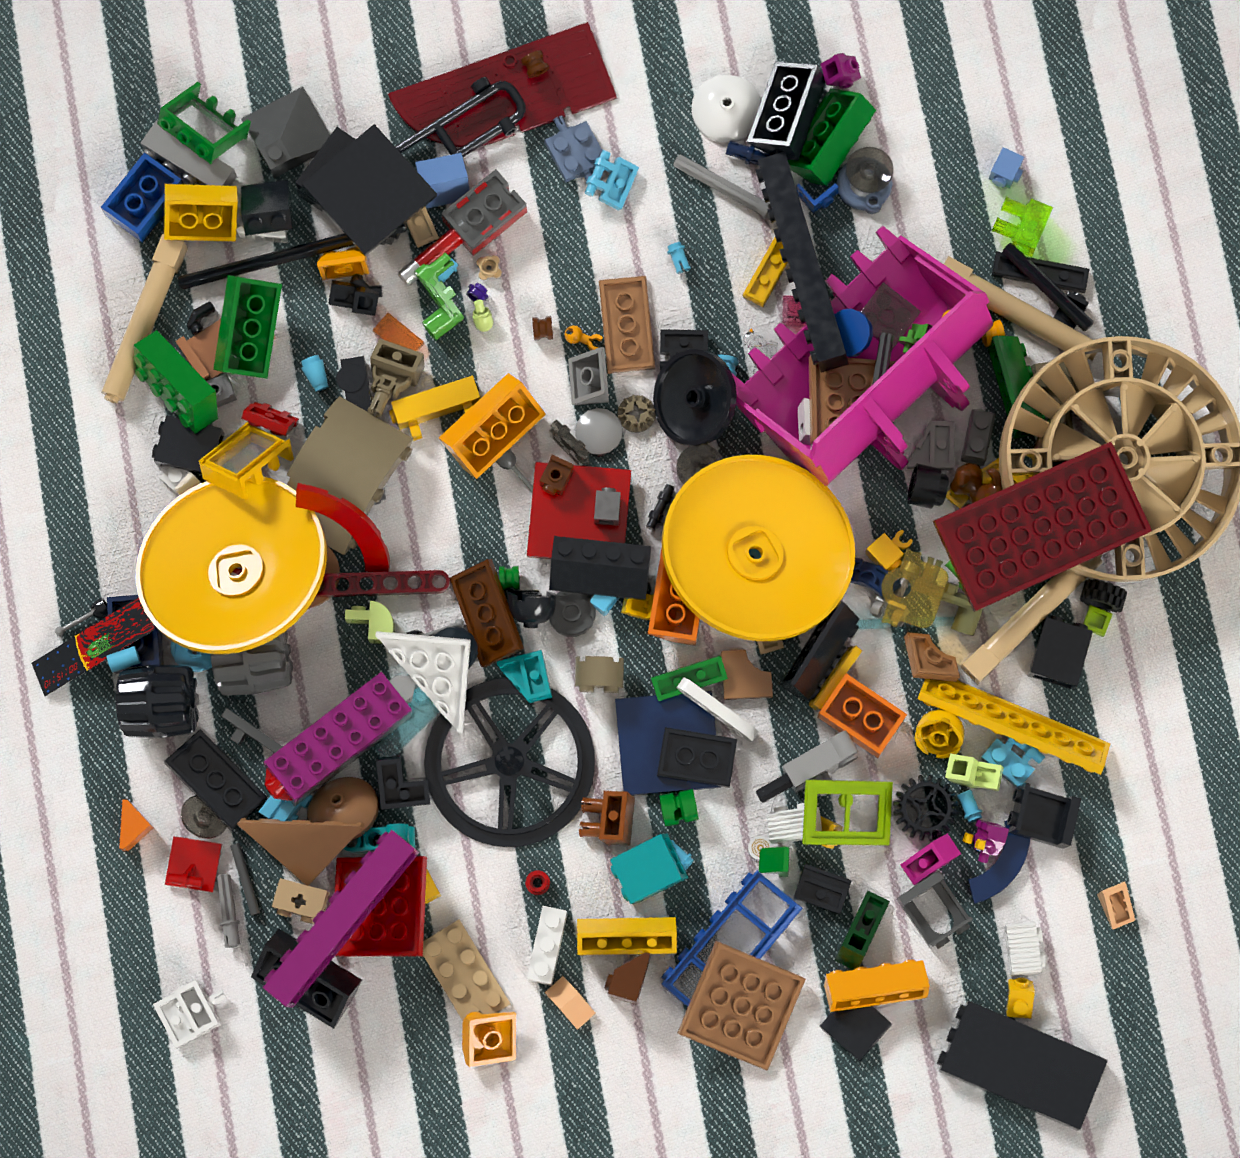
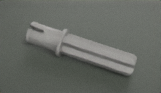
[217,874,241,948]

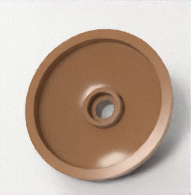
[307,777,379,841]

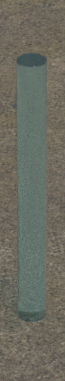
[856,616,954,630]

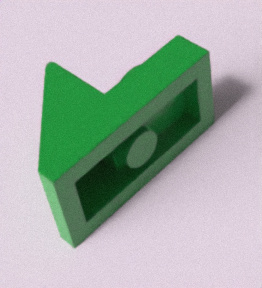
[759,847,790,877]

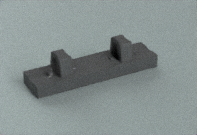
[221,708,283,754]

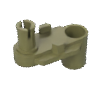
[912,557,983,636]

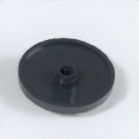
[653,349,737,446]

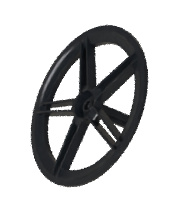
[424,678,595,847]

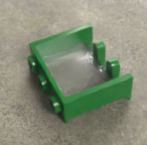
[157,82,251,165]

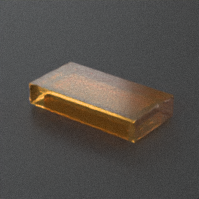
[373,313,424,352]

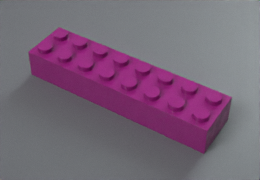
[263,830,420,1008]

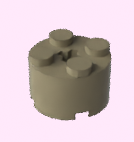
[575,656,624,693]

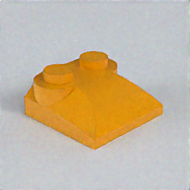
[317,247,369,280]
[462,1012,516,1067]

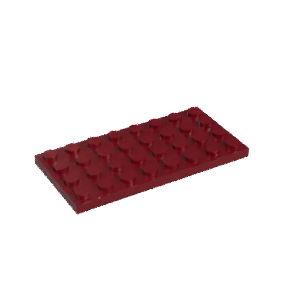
[933,441,1152,612]

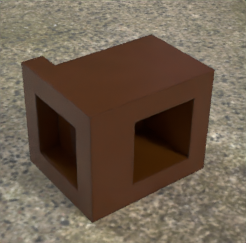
[540,454,574,495]

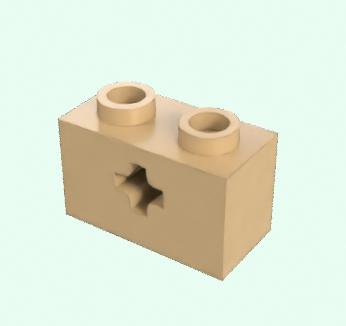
[272,878,330,924]

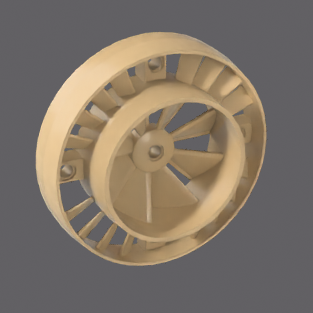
[999,336,1240,582]

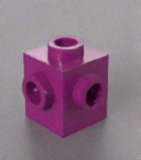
[821,53,861,89]

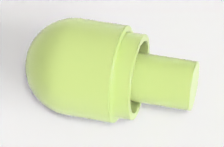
[472,299,493,332]

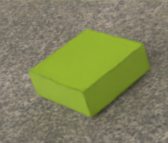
[1082,605,1113,637]

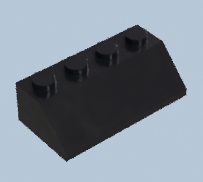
[747,61,825,161]
[549,536,651,601]
[780,601,860,701]
[251,929,362,1029]

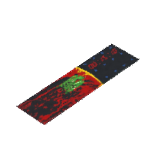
[31,597,155,696]

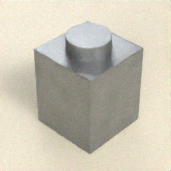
[594,488,621,526]

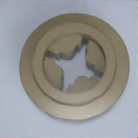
[618,394,656,432]

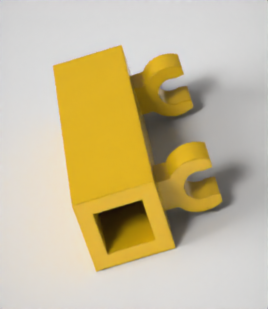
[389,375,480,441]

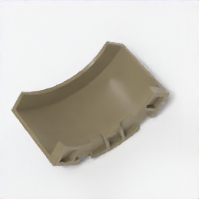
[287,396,413,555]

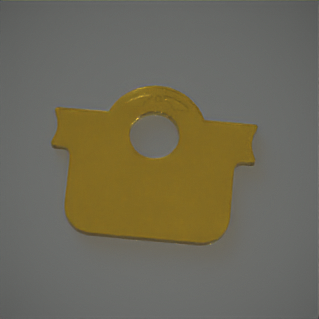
[881,548,949,628]

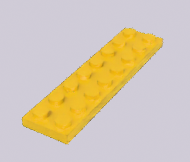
[917,679,1111,775]

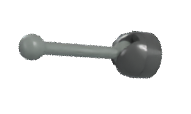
[496,448,533,494]

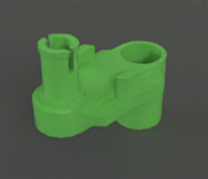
[414,252,464,341]

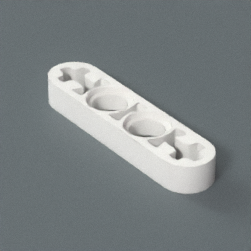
[676,677,759,742]

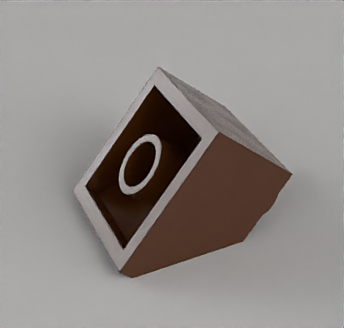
[604,952,651,1005]

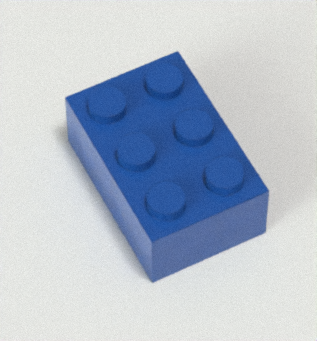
[101,152,184,242]

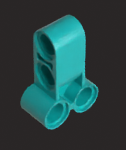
[343,824,415,854]

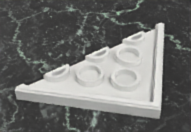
[376,631,471,734]

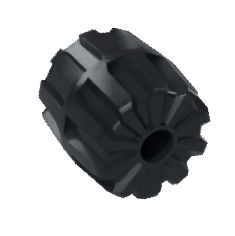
[115,664,199,738]

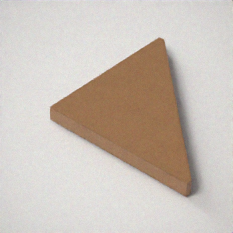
[809,355,896,445]
[237,818,365,886]

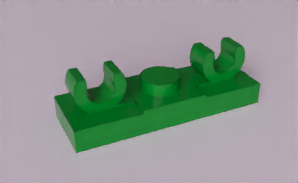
[650,655,728,701]

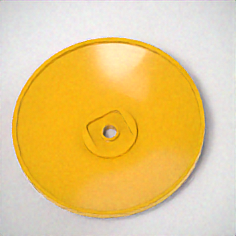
[662,455,855,641]
[136,476,327,654]

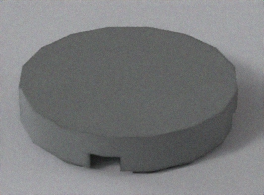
[549,591,596,637]

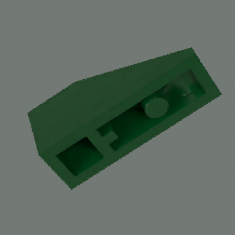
[834,891,890,970]

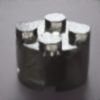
[676,444,723,488]

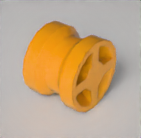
[981,320,1005,347]

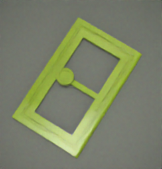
[802,780,893,845]

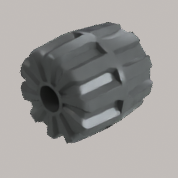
[210,631,293,696]

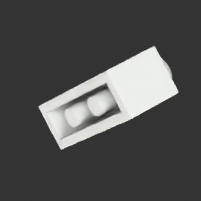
[527,906,568,986]

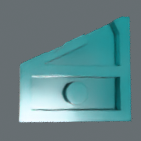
[496,650,552,703]

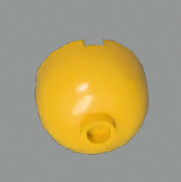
[914,709,965,759]

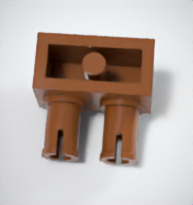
[579,791,635,846]

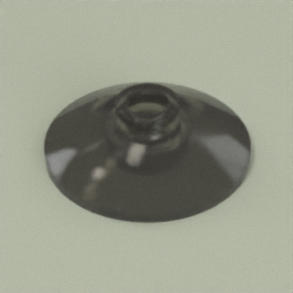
[846,147,894,193]
[180,795,227,839]

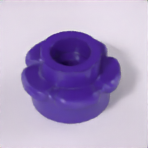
[466,283,488,302]

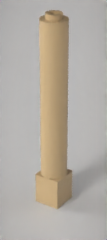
[101,234,188,404]
[944,256,1097,361]
[961,554,1102,685]

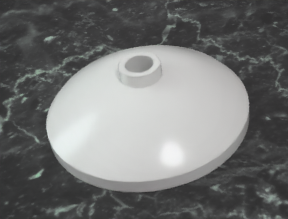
[692,75,761,143]

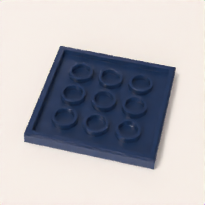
[615,690,721,796]

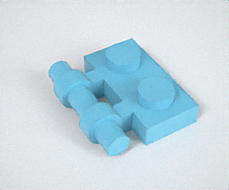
[585,150,639,211]
[981,735,1045,787]

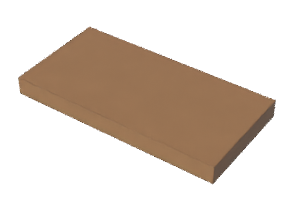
[599,276,655,374]

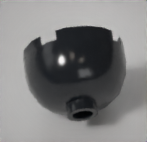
[508,590,556,628]

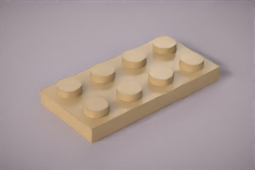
[423,920,511,1021]

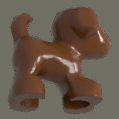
[950,463,1003,504]

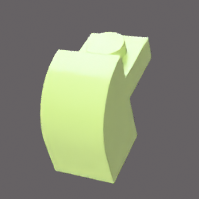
[345,601,395,644]
[945,754,1004,791]

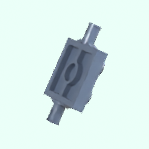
[544,116,602,183]

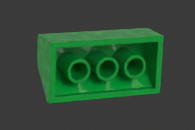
[788,88,876,186]
[213,275,282,379]
[988,336,1046,439]

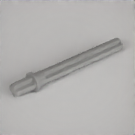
[674,155,776,223]

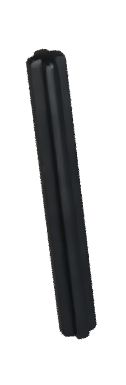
[1002,243,1093,331]

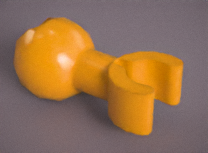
[564,325,603,351]

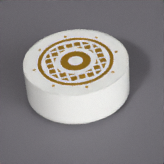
[748,836,773,861]

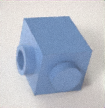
[989,147,1024,188]

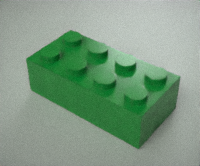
[133,330,218,434]

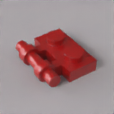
[241,402,299,436]

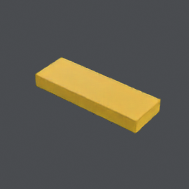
[742,237,788,307]
[809,646,862,710]

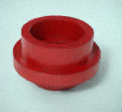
[525,870,550,895]

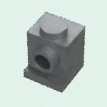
[207,373,237,407]

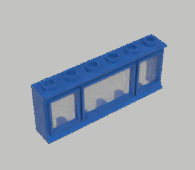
[661,870,803,1008]

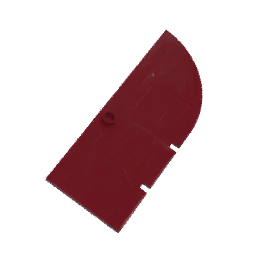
[388,22,617,147]

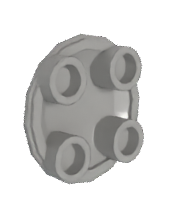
[575,408,623,456]

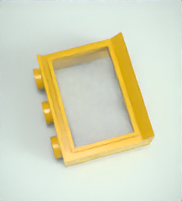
[199,422,294,499]

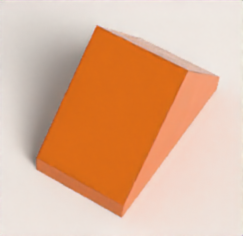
[119,799,154,851]

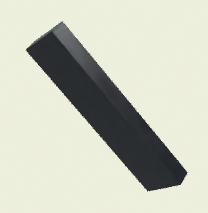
[991,251,1090,293]

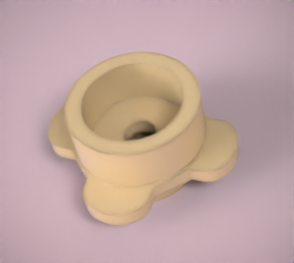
[476,255,502,280]

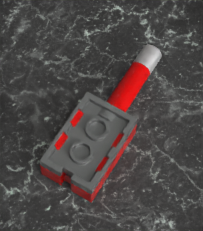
[398,169,527,286]

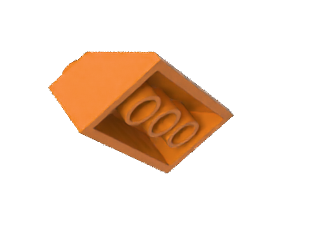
[648,549,700,646]

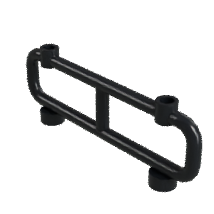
[395,77,526,157]

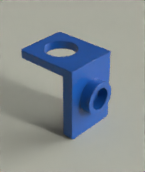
[796,183,839,213]

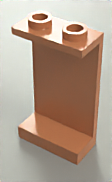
[176,319,276,381]

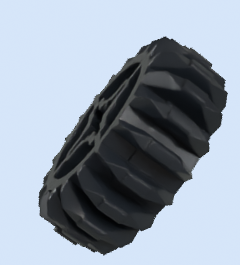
[893,775,959,841]

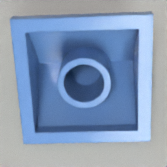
[415,153,470,209]

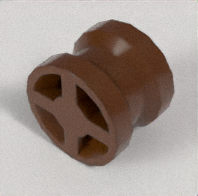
[521,50,550,78]
[532,316,553,341]

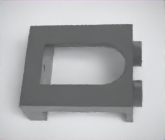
[897,870,973,949]

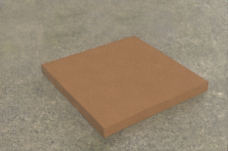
[677,941,806,1071]

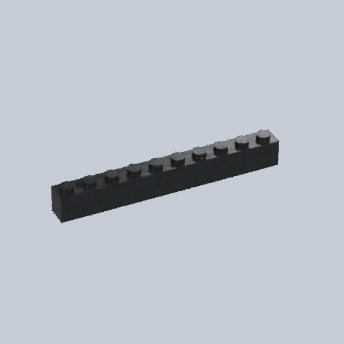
[756,151,849,373]

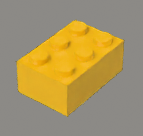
[164,184,238,242]

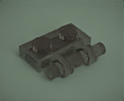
[549,420,591,466]

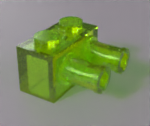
[992,196,1053,257]

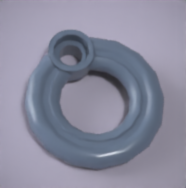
[836,156,893,214]

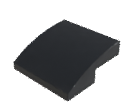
[820,1006,892,1062]

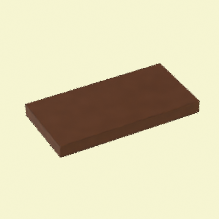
[449,559,524,667]

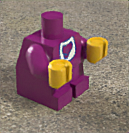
[963,819,1009,863]

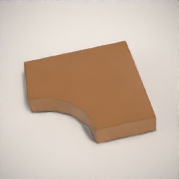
[904,632,960,682]
[721,650,773,700]

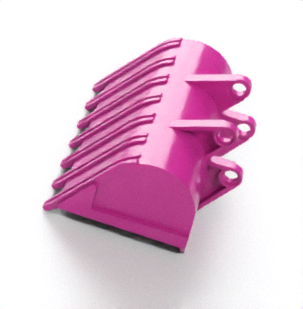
[732,226,993,486]

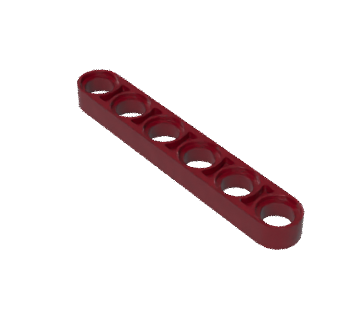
[316,570,450,597]

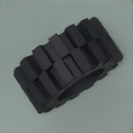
[1080,579,1127,613]

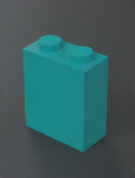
[610,833,688,904]

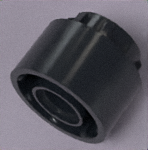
[907,463,949,509]

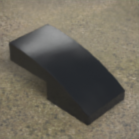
[328,280,379,316]

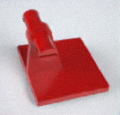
[164,836,222,893]

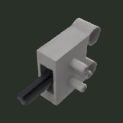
[756,730,859,803]

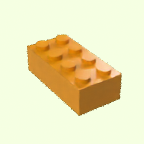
[439,373,546,479]

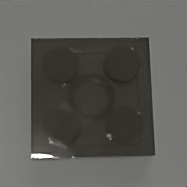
[860,282,921,349]

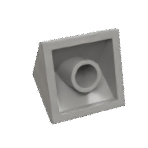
[568,347,609,405]

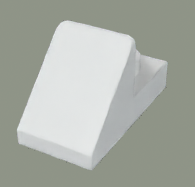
[159,466,201,496]

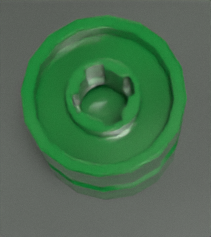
[659,789,699,827]

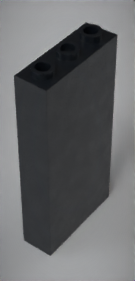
[936,1001,1108,1131]

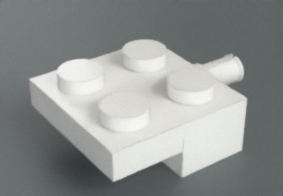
[153,980,227,1049]

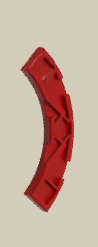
[296,483,390,572]

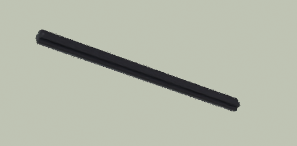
[178,223,407,289]

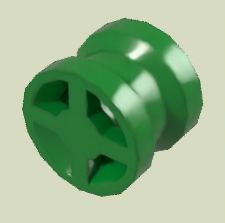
[499,565,520,590]

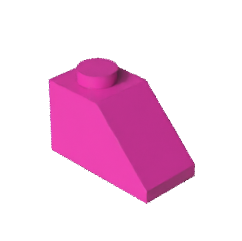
[900,833,961,885]

